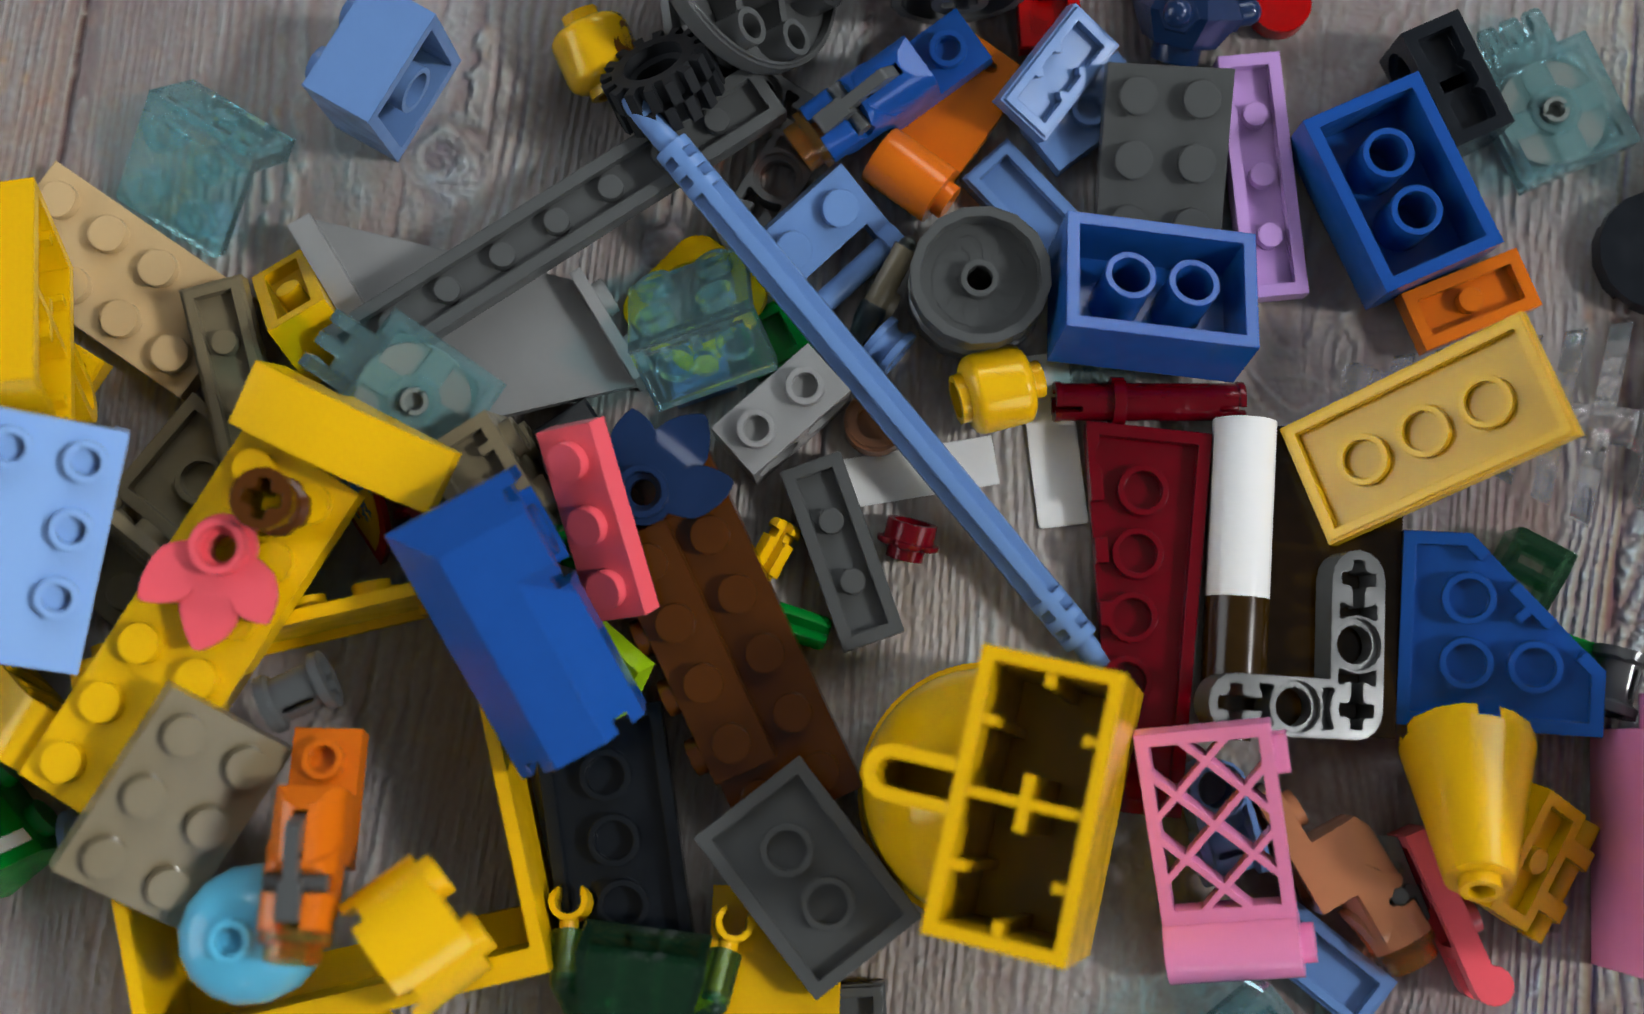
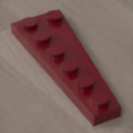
[1083,421,1213,819]

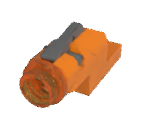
[256,727,369,966]

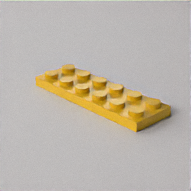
[18,430,366,814]

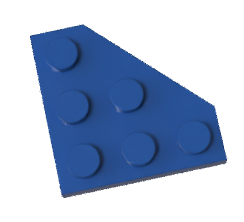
[1396,530,1606,738]

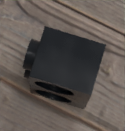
[1379,9,1515,157]

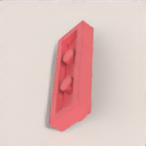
[535,416,660,621]

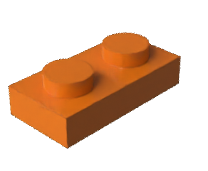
[1394,248,1543,356]

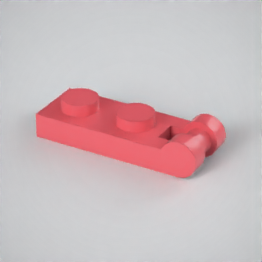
[1387,824,1515,1007]

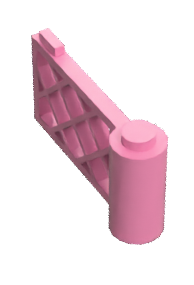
[1133,717,1318,985]

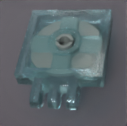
[1476,8,1641,196]
[298,307,507,440]

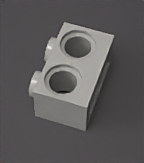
[711,343,851,486]

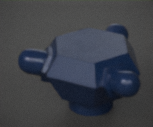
[1131,0,1262,67]

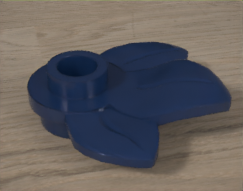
[610,408,734,526]

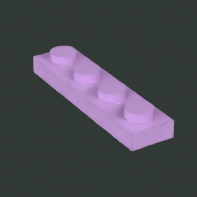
[1213,51,1309,303]

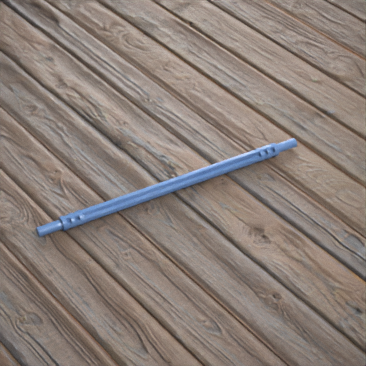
[621,98,1110,668]

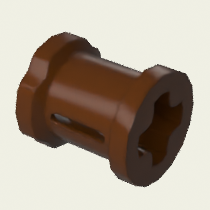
[229,467,312,537]

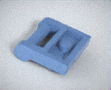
[764,163,904,310]

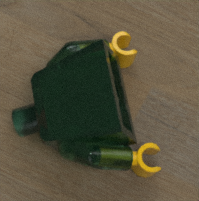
[548,885,755,1014]

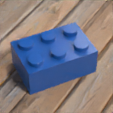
[1290,71,1504,310]
[1047,210,1260,383]

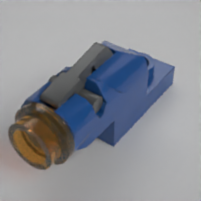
[782,8,993,172]

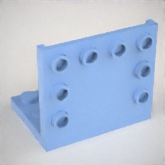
[0,406,130,675]

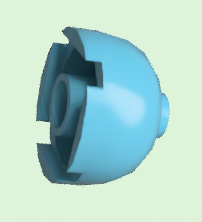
[178,863,327,1005]

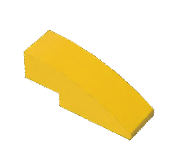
[228,360,462,513]

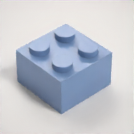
[302,0,461,162]

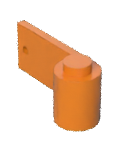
[861,35,1020,222]

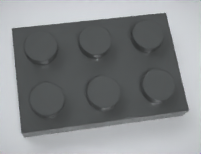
[1094,62,1235,229]
[693,755,922,1000]

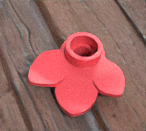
[137,513,279,651]

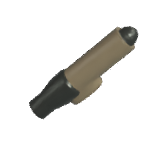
[849,235,916,346]

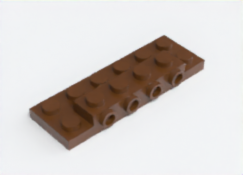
[629,450,862,808]

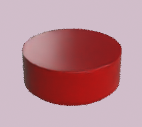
[1251,0,1312,40]

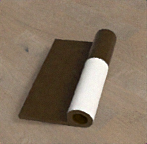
[1198,415,1403,742]

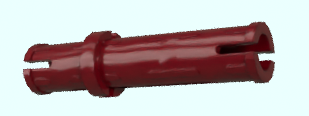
[1051,377,1247,425]

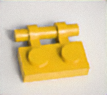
[1474,783,1600,945]

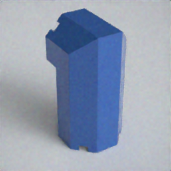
[384,464,646,779]

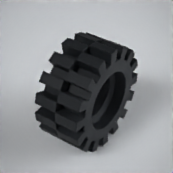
[600,27,726,138]

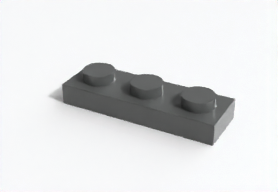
[780,451,905,653]

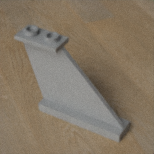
[287,213,652,420]

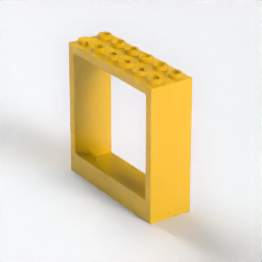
[70,578,560,1014]

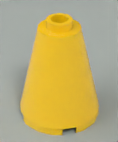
[1398,703,1537,902]

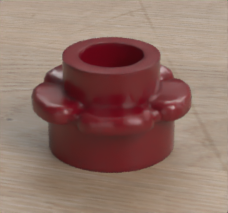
[877,515,939,564]

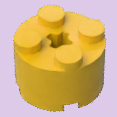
[338,853,498,1014]

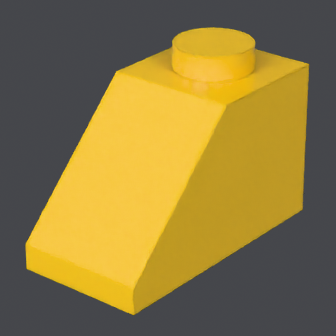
[251,249,345,383]

